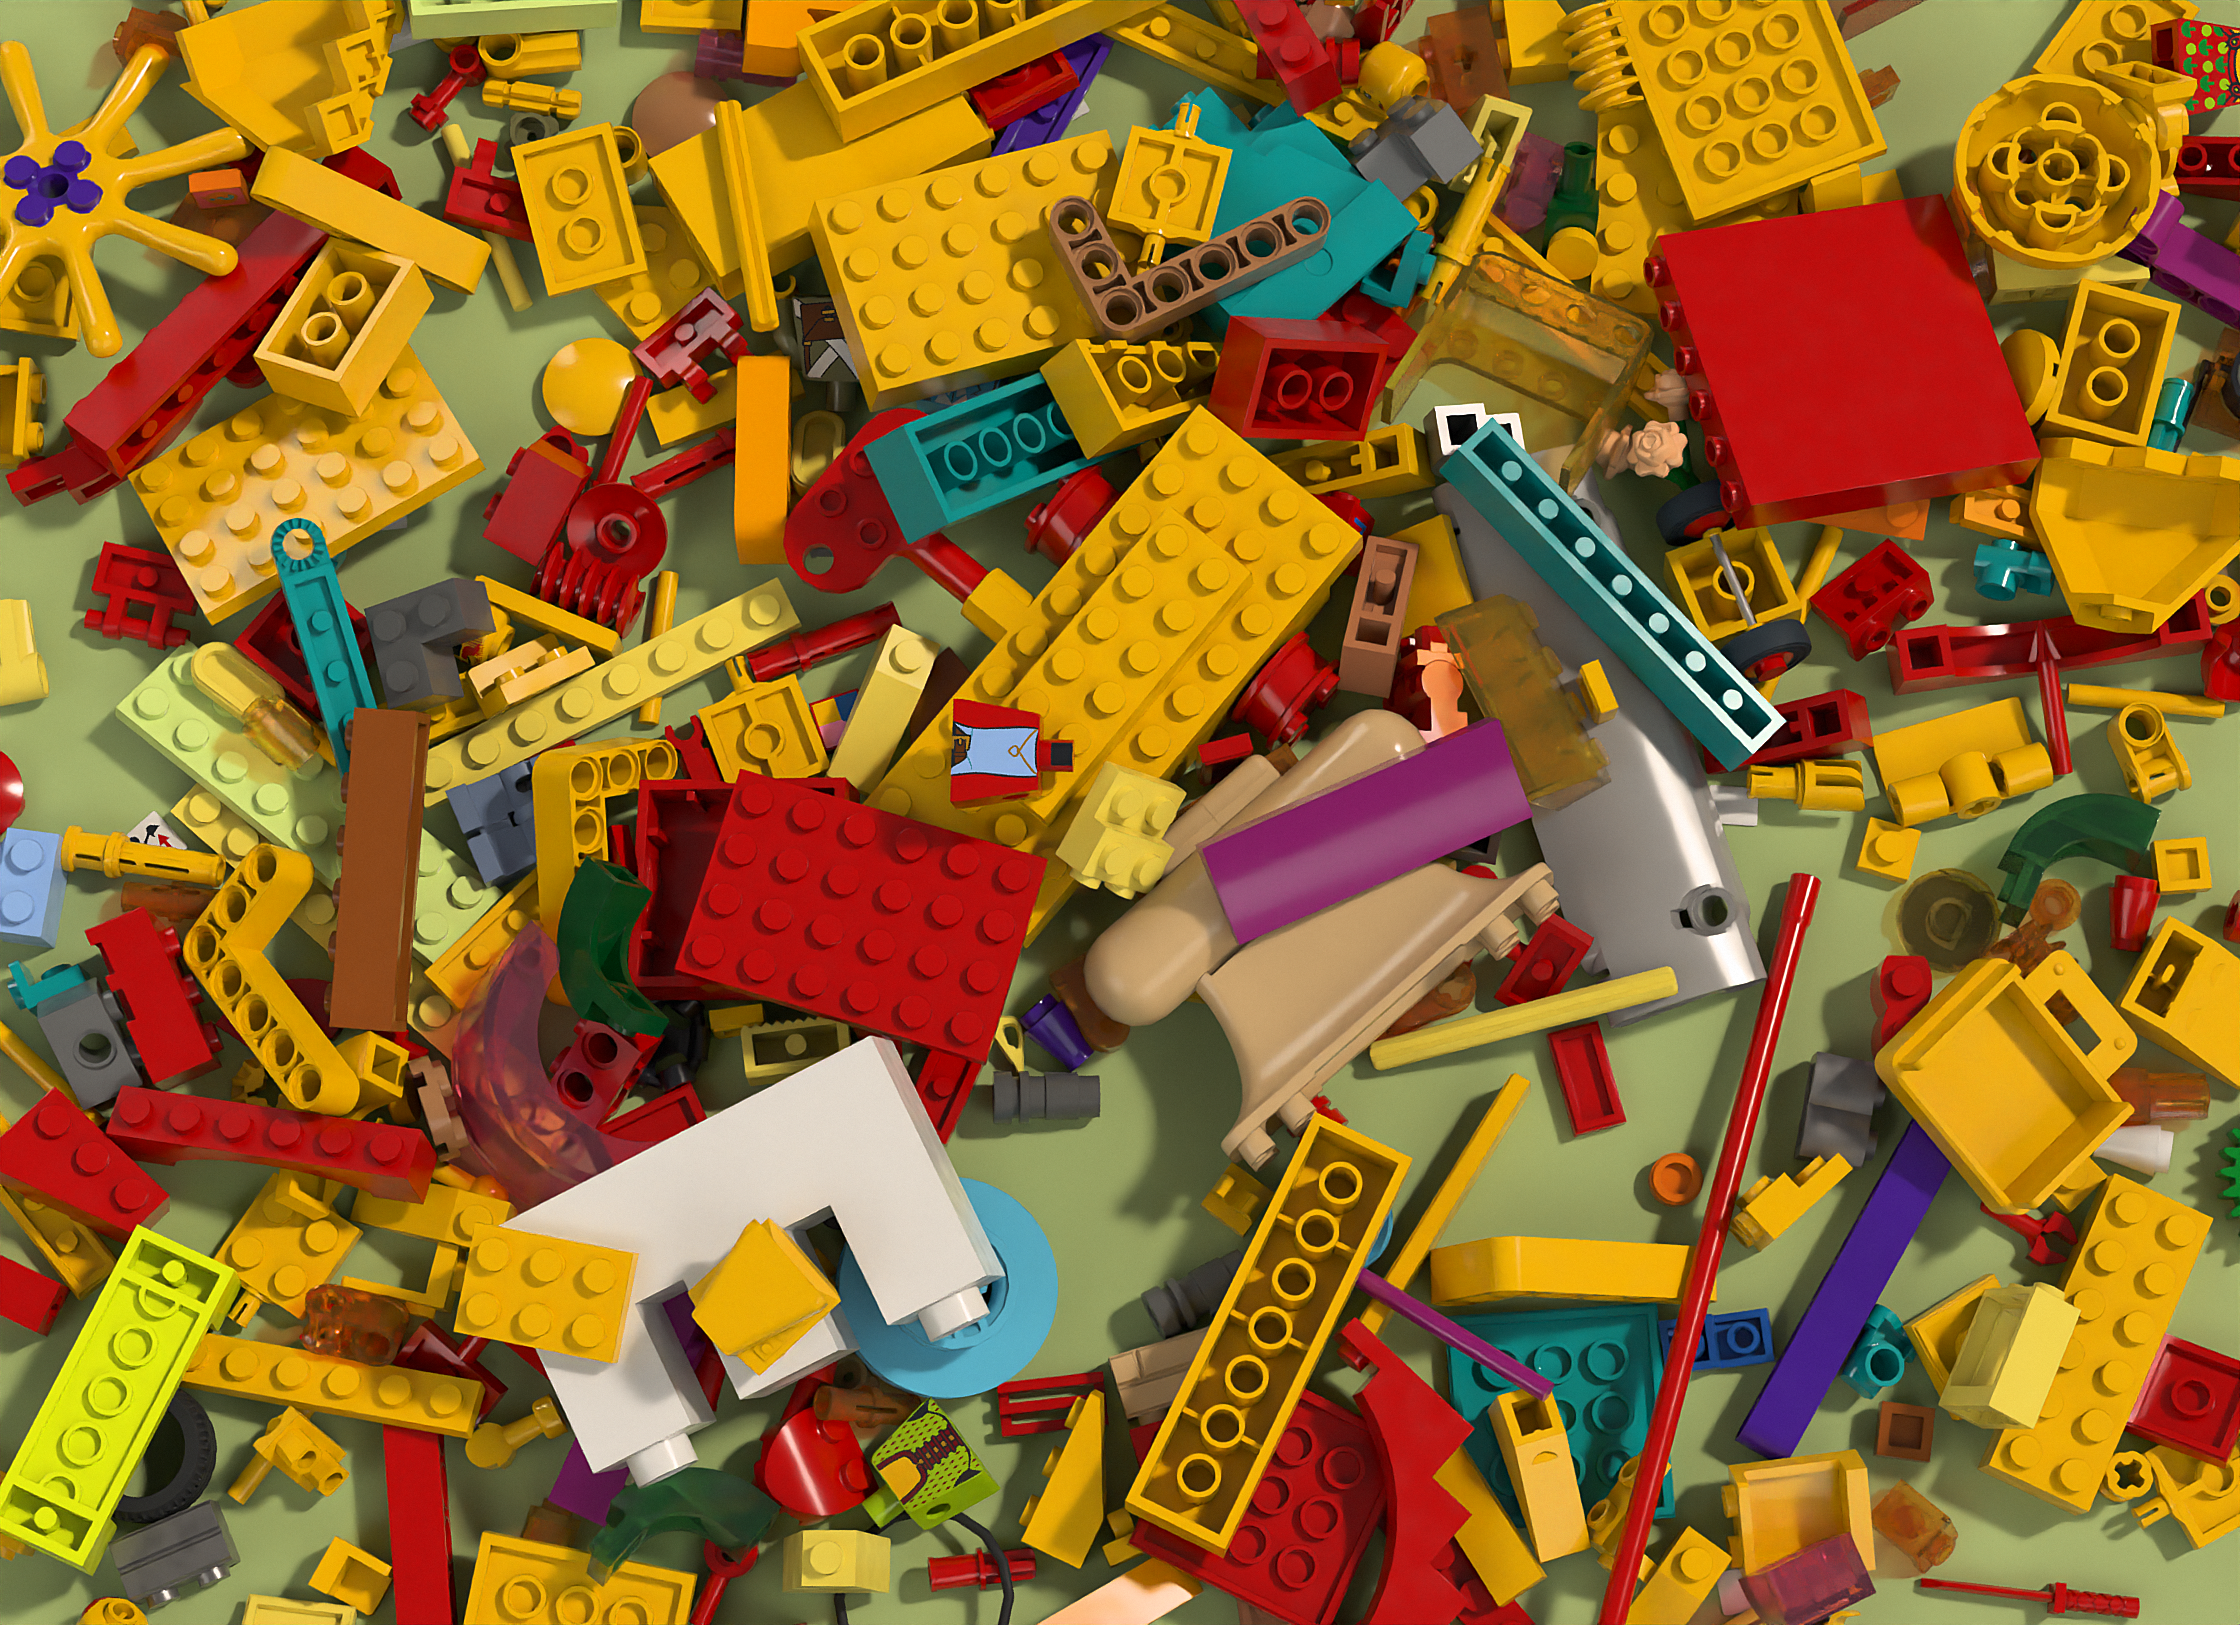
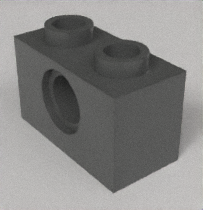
[37,977,144,1110]

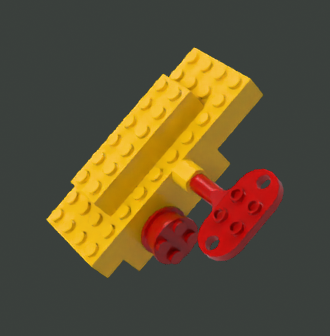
[783,404,1363,949]

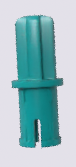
[2146,378,2195,452]

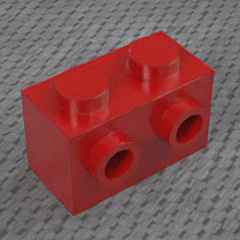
[482,438,594,567]

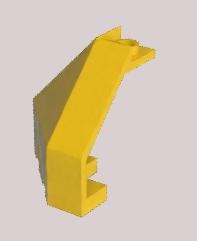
[174,0,406,160]
[2029,437,2240,634]

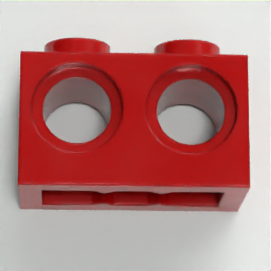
[543,1018,665,1131]

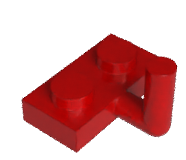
[1493,913,1594,1007]
[392,1319,509,1431]

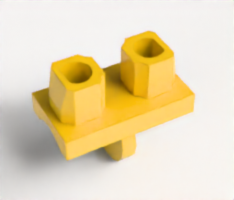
[253,1405,350,1497]

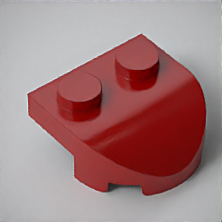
[754,1395,880,1526]

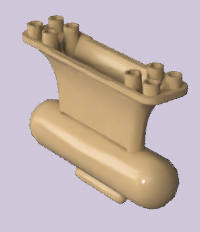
[1083,709,1560,1172]

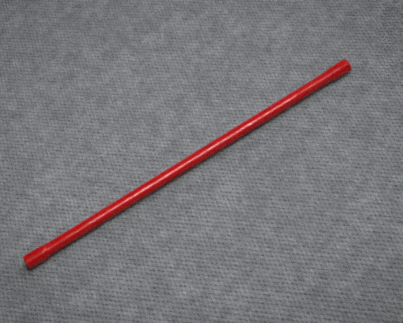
[1597,873,1822,1625]

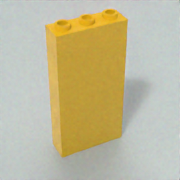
[648,78,995,301]

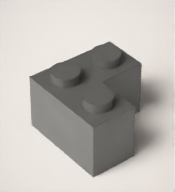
[1344,94,1484,202]
[364,578,497,712]

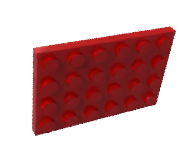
[674,768,1048,1066]

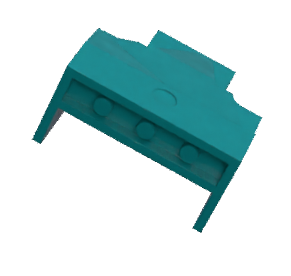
[1148,86,1420,343]

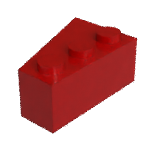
[84,906,224,1091]
[0,1087,170,1245]

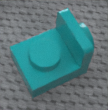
[7,960,92,1017]

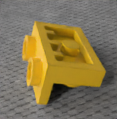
[465,633,595,720]

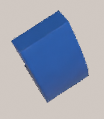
[1658,1308,1777,1373]

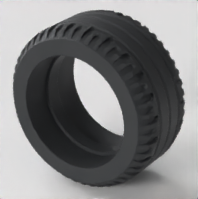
[112,1388,217,1524]

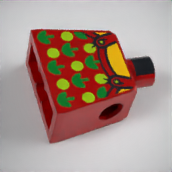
[2150,18,2240,116]

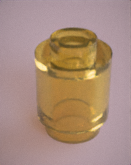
[241,694,320,772]

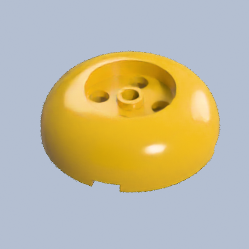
[1953,73,2161,271]

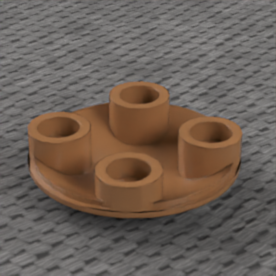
[632,71,729,158]

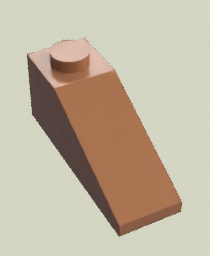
[1337,535,1420,698]

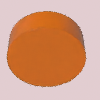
[1648,1153,1703,1208]

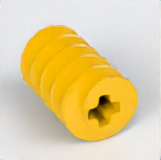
[1557,1,1644,115]

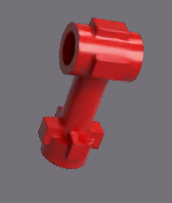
[407,45,487,133]

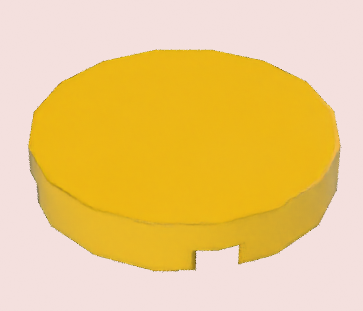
[2000,329,2060,426]

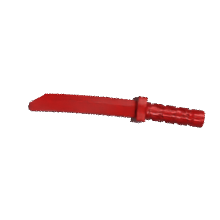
[1920,1578,2140,1619]

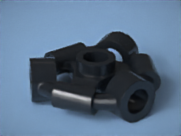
[608,1000,711,1094]

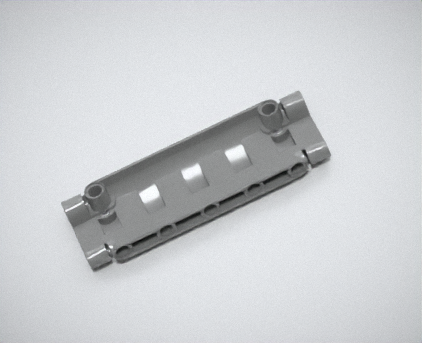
[1431,444,1768,1028]

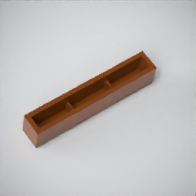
[324,707,431,1031]

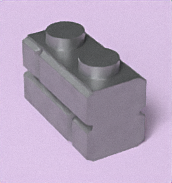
[108,1499,241,1610]

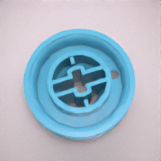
[835,1177,1058,1399]

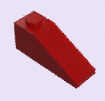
[1702,688,1874,775]

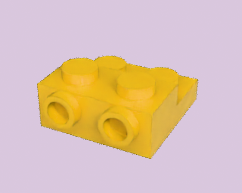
[1729,1152,1853,1252]

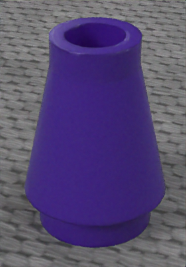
[1018,993,1094,1072]

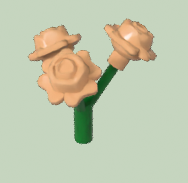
[1595,368,1702,491]

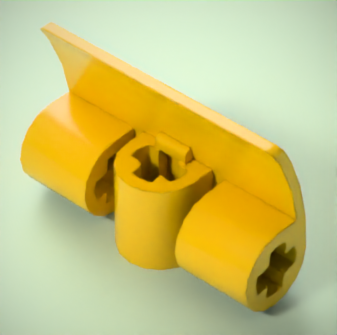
[1872,696,2054,829]

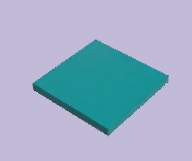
[1445,1303,1676,1529]

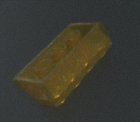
[1434,593,1612,812]

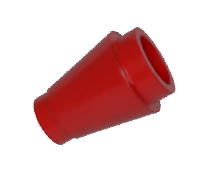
[2108,875,2161,953]

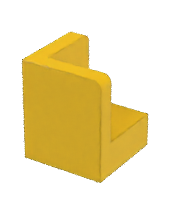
[308,1536,394,1616]

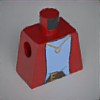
[950,699,1075,809]

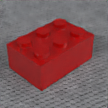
[1207,316,1390,442]

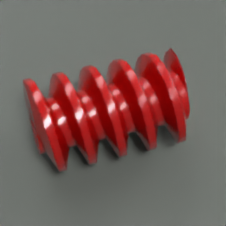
[529,541,646,639]

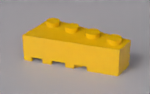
[1039,339,1224,460]

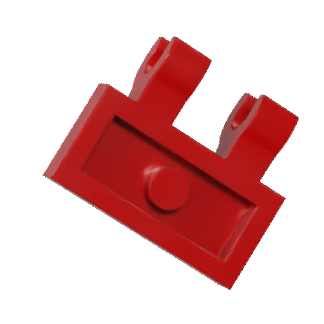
[442,137,535,244]
[631,286,755,405]

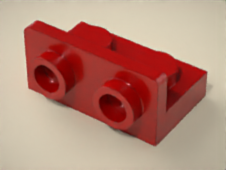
[1809,538,1935,662]

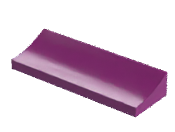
[1195,717,1533,945]

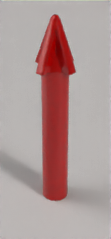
[590,375,654,488]
[2029,620,2073,775]

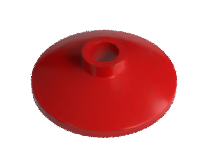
[567,482,668,583]

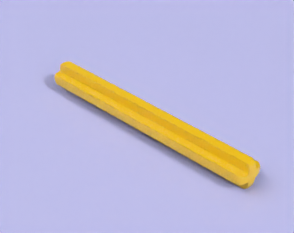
[713,99,779,333]

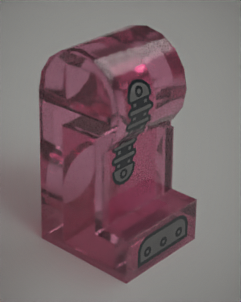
[1493,131,1564,236]

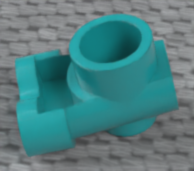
[1974,539,2056,601]
[1840,1304,1917,1400]

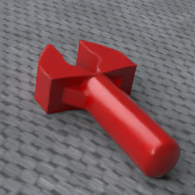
[1980,1201,2078,1266]

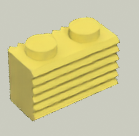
[740,1016,852,1086]

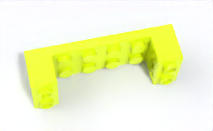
[0,1224,242,1576]

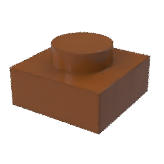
[1873,1401,1936,1463]

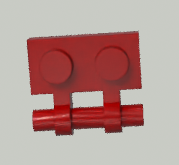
[84,541,199,651]

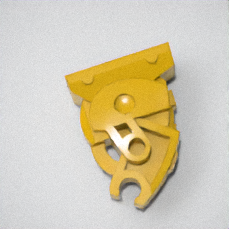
[2095,60,2197,198]

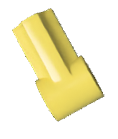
[0,599,49,707]

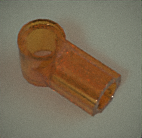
[2106,1067,2210,1126]

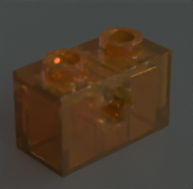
[1418,4,1510,118]

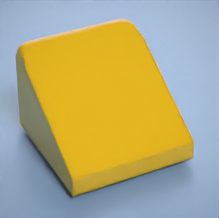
[1803,162,1863,213]

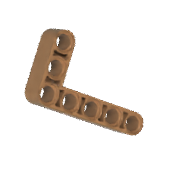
[1048,195,1331,345]

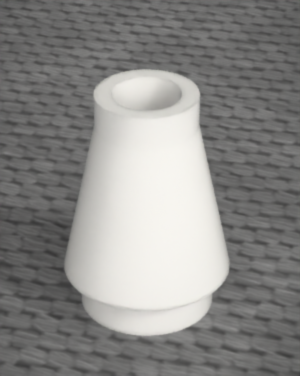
[2093,1125,2174,1177]

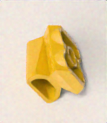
[687,1217,841,1376]

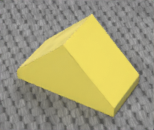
[1447,94,1533,203]

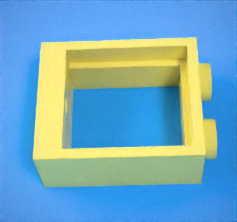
[1938,1282,2081,1429]

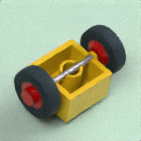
[1656,479,1812,685]

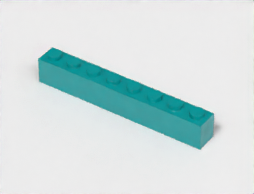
[1439,417,1786,772]

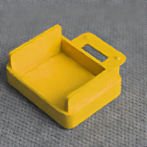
[1874,950,2137,1215]

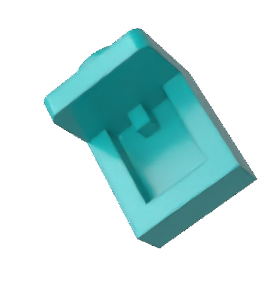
[1359,230,1437,309]

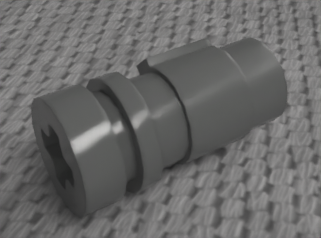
[992,1071,1100,1124]
[1141,1249,1244,1340]

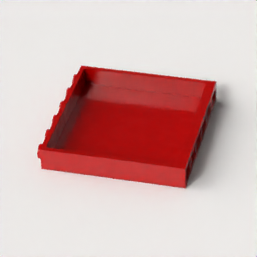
[1643,193,2042,531]

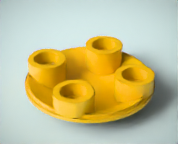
[542,338,644,436]

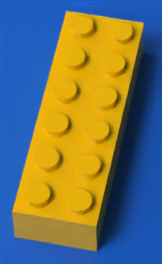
[1977,1173,2214,1516]

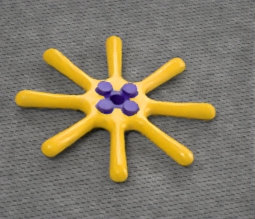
[0,40,256,358]

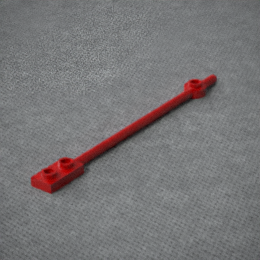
[688,1050,984,1625]

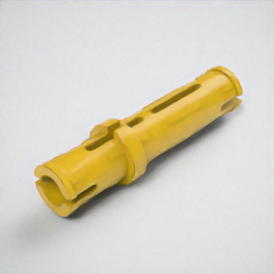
[1417,156,1511,310]

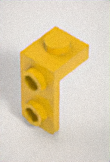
[340,1241,467,1320]
[1586,1450,1671,1584]

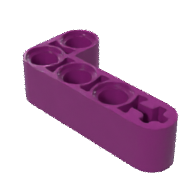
[2115,189,2240,332]

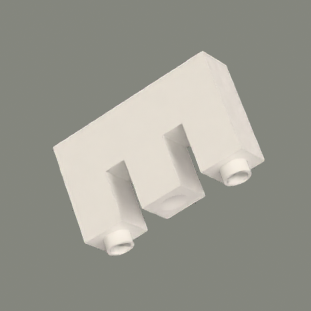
[498,1035,1006,1489]

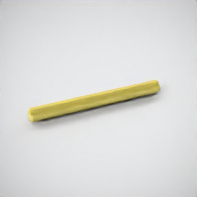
[1369,966,1678,1071]

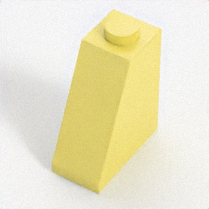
[782,1530,891,1593]

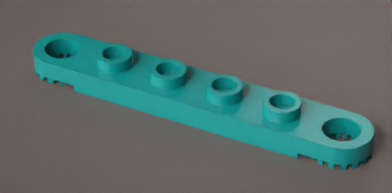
[270,518,377,780]

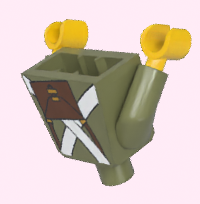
[772,275,860,411]

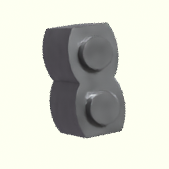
[1794,1051,1887,1171]

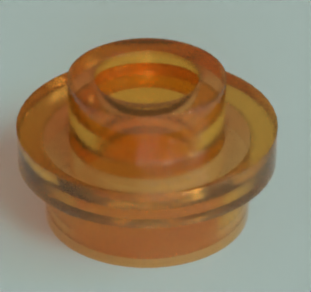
[2028,878,2081,931]

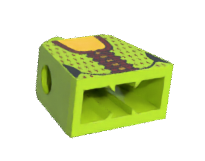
[862,1397,1001,1530]

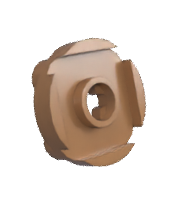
[407,1055,469,1163]

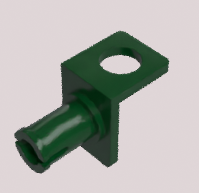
[1541,141,1599,259]

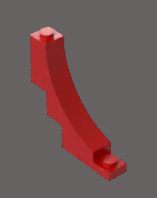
[1331,1317,1475,1625]

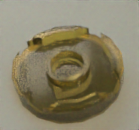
[1895,868,2003,973]

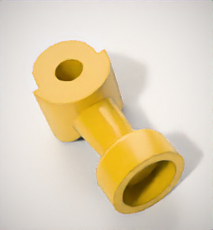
[465,1394,568,1470]

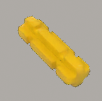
[482,77,582,120]

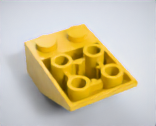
[2112,916,2240,1091]

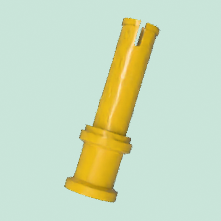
[61,825,226,888]

